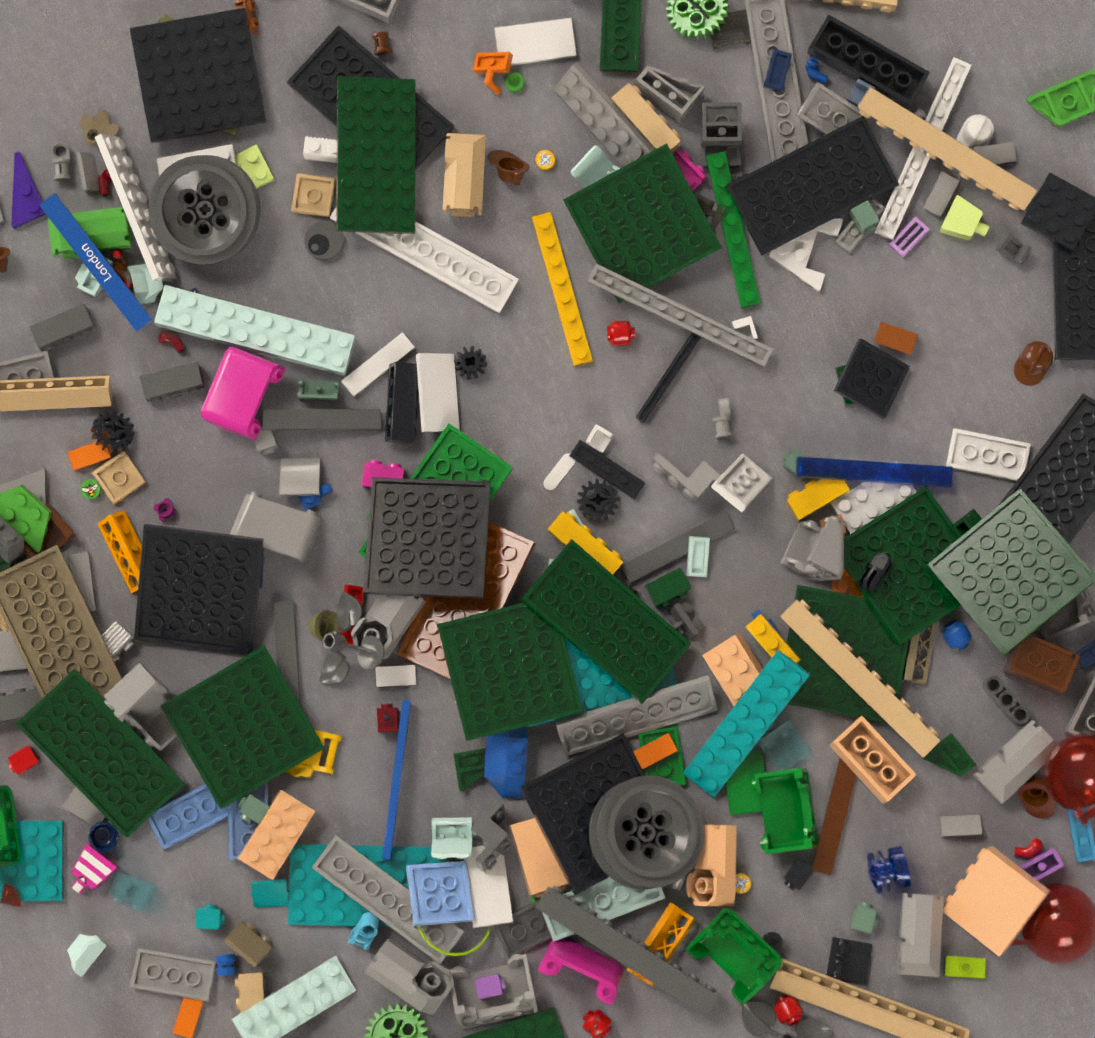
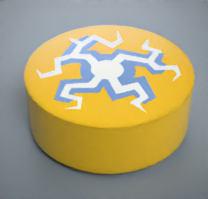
[535,150,555,171]
[735,874,751,894]

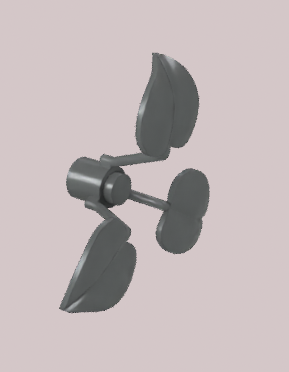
[319,592,384,684]
[742,1001,833,1038]

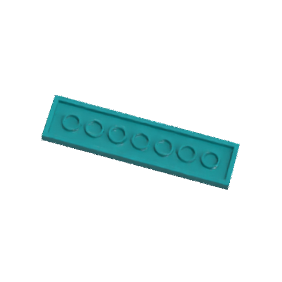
[683,650,810,798]

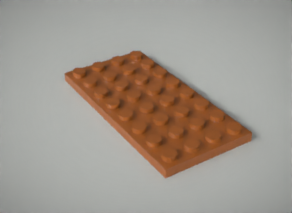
[397,522,536,679]

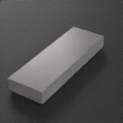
[834,199,886,254]
[69,552,97,612]

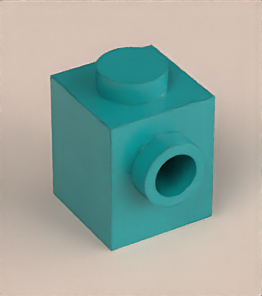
[195,904,226,929]

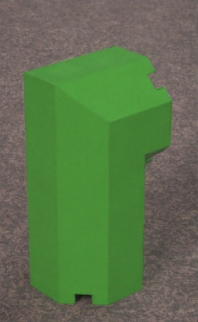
[48,207,133,259]

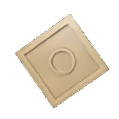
[291,173,336,218]
[92,451,147,505]

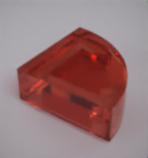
[0,883,21,907]

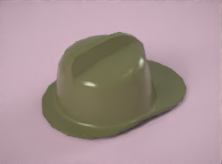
[307,610,339,642]

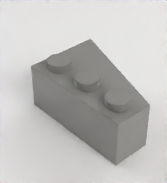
[634,65,705,123]

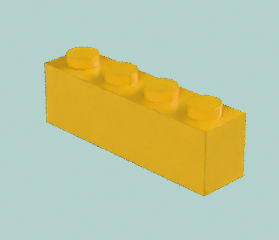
[547,511,623,574]

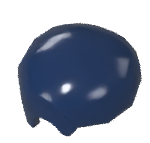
[88,821,119,853]

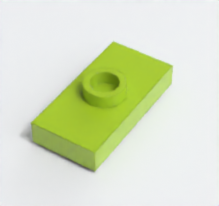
[944,956,986,979]

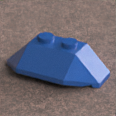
[484,727,528,799]

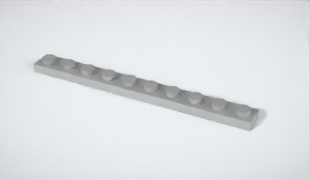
[587,264,773,367]

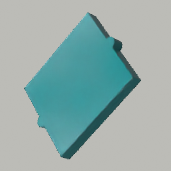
[250,880,290,908]

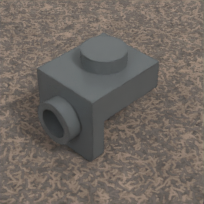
[995,233,1031,264]

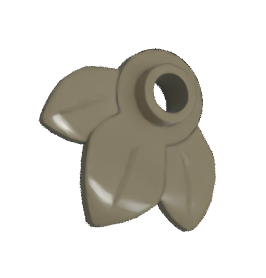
[80,110,119,146]

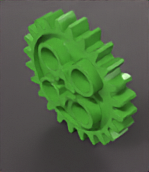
[666,0,729,40]
[364,1004,430,1038]

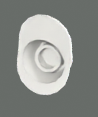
[956,114,994,150]

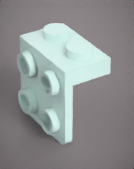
[571,145,620,188]
[431,817,472,859]

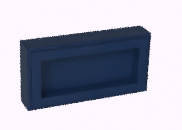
[763,49,792,92]

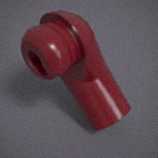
[98,169,112,197]
[158,331,186,353]

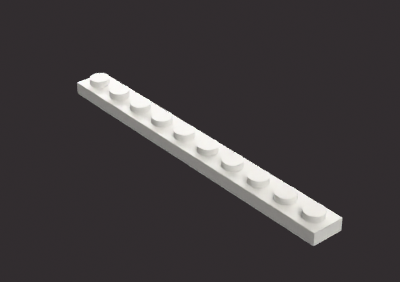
[875,57,971,240]

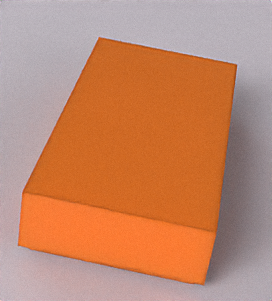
[68,442,112,471]
[633,733,678,769]
[173,997,204,1038]

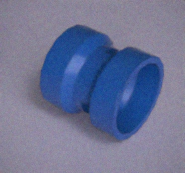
[215,954,237,976]

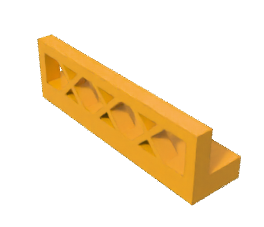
[97,510,142,594]
[626,902,696,987]

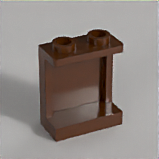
[24,503,76,559]

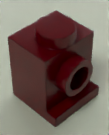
[377,704,399,733]

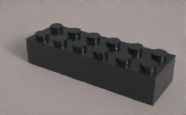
[807,14,930,110]

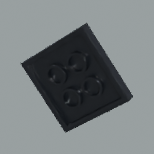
[1020,172,1095,252]
[834,338,910,419]

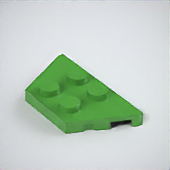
[1026,69,1095,127]
[0,485,52,553]

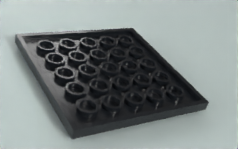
[129,8,267,143]
[363,477,491,599]
[134,524,264,654]
[519,733,665,895]

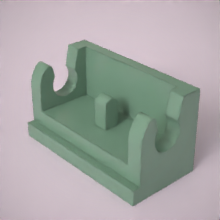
[298,380,340,402]

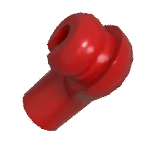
[1014,838,1043,858]

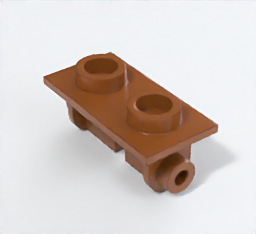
[235,0,259,35]

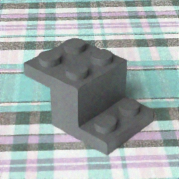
[701,102,742,167]
[471,799,511,872]

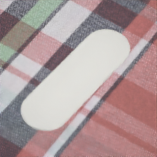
[543,453,575,490]

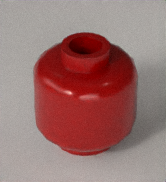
[773,995,803,1026]

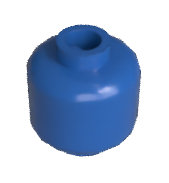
[942,620,972,650]

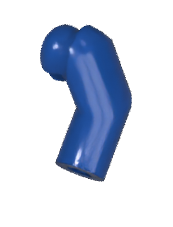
[805,58,828,85]

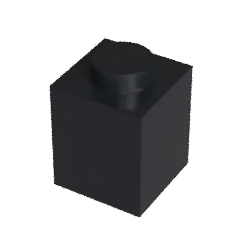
[782,859,814,891]

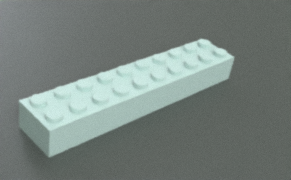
[154,285,356,376]

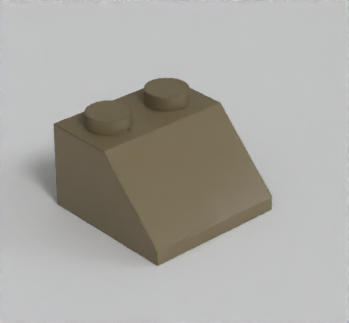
[224,921,273,967]

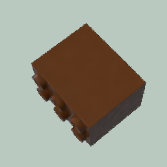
[1002,635,1080,695]

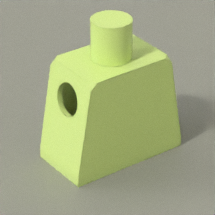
[939,195,990,240]

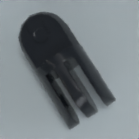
[856,553,892,594]

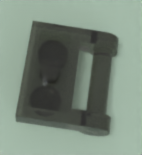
[707,10,751,50]

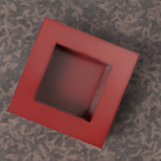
[8,745,42,775]

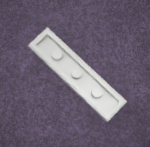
[342,332,415,397]

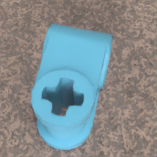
[348,912,379,951]

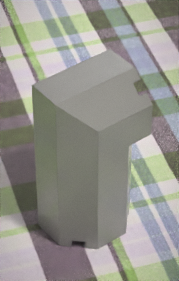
[351,595,426,659]
[973,720,1060,804]
[896,893,944,977]
[365,937,453,1015]

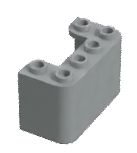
[104,662,177,751]

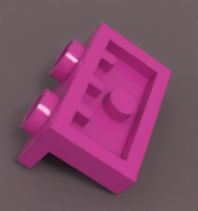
[674,149,705,191]

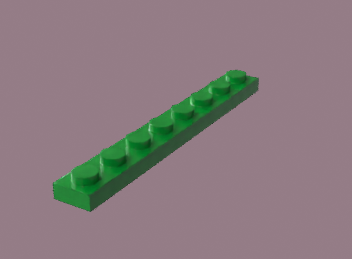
[705,151,760,308]

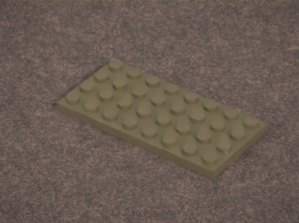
[0,545,122,699]

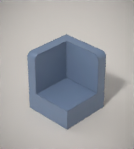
[847,79,876,106]

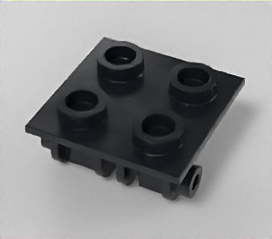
[826,937,872,984]

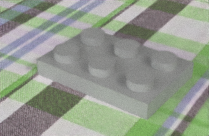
[796,82,865,135]

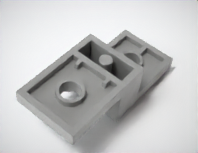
[652,453,737,509]

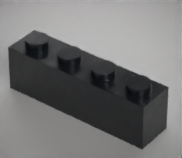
[385,361,419,444]

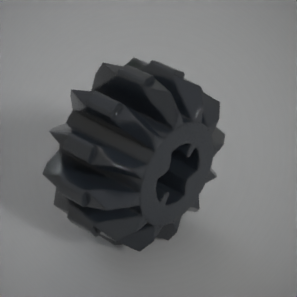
[454,346,487,380]

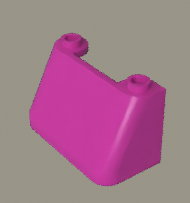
[201,347,286,441]
[538,937,624,1005]

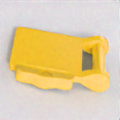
[285,729,342,778]

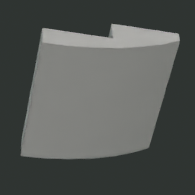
[280,458,321,496]
[63,787,106,826]

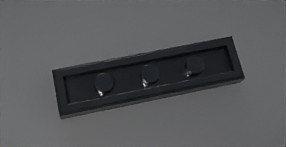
[569,440,645,500]

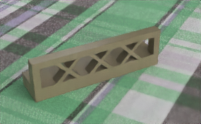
[902,622,937,685]

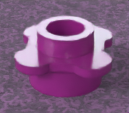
[153,498,177,522]

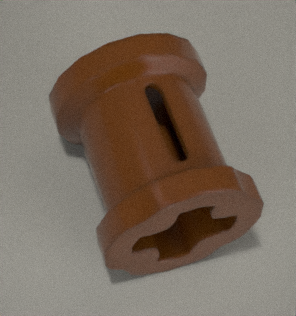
[372,32,391,56]

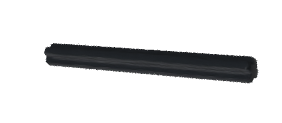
[636,333,701,423]

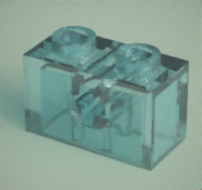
[109,871,157,911]

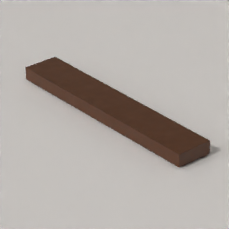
[812,758,856,875]

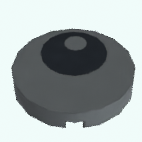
[305,221,344,261]

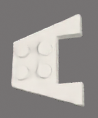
[769,218,843,292]

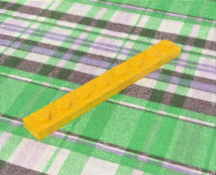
[532,212,593,367]

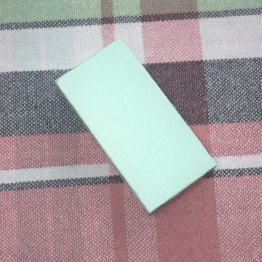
[686,536,710,577]

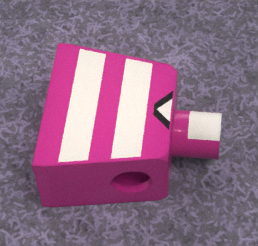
[71,844,119,894]

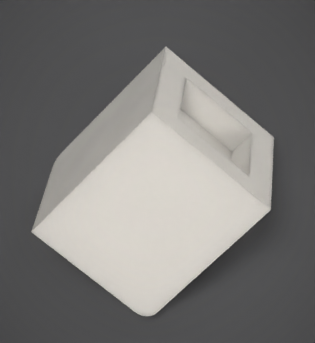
[731,316,758,341]
[586,424,613,454]

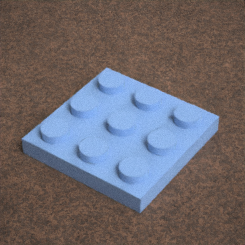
[406,861,474,926]

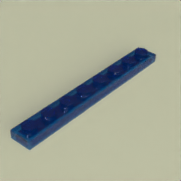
[795,456,953,488]

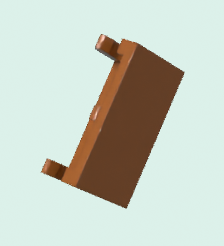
[874,321,919,355]

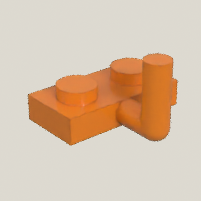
[472,52,513,95]

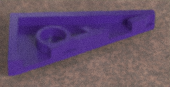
[11,151,46,229]

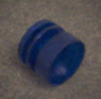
[867,845,911,894]

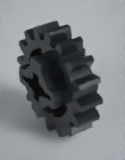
[91,410,135,453]
[577,479,620,522]

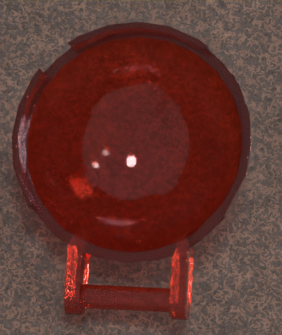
[1044,733,1095,826]
[1011,883,1095,963]

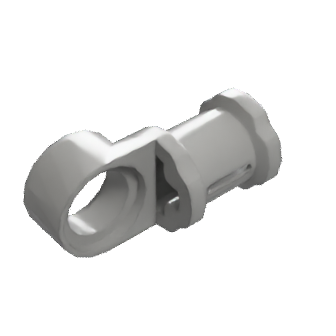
[52,142,71,181]
[712,398,733,439]

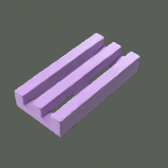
[889,216,930,258]

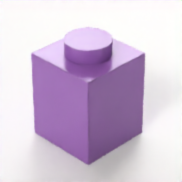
[475,973,506,999]

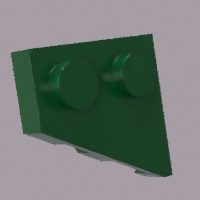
[922,733,976,777]
[453,748,486,792]

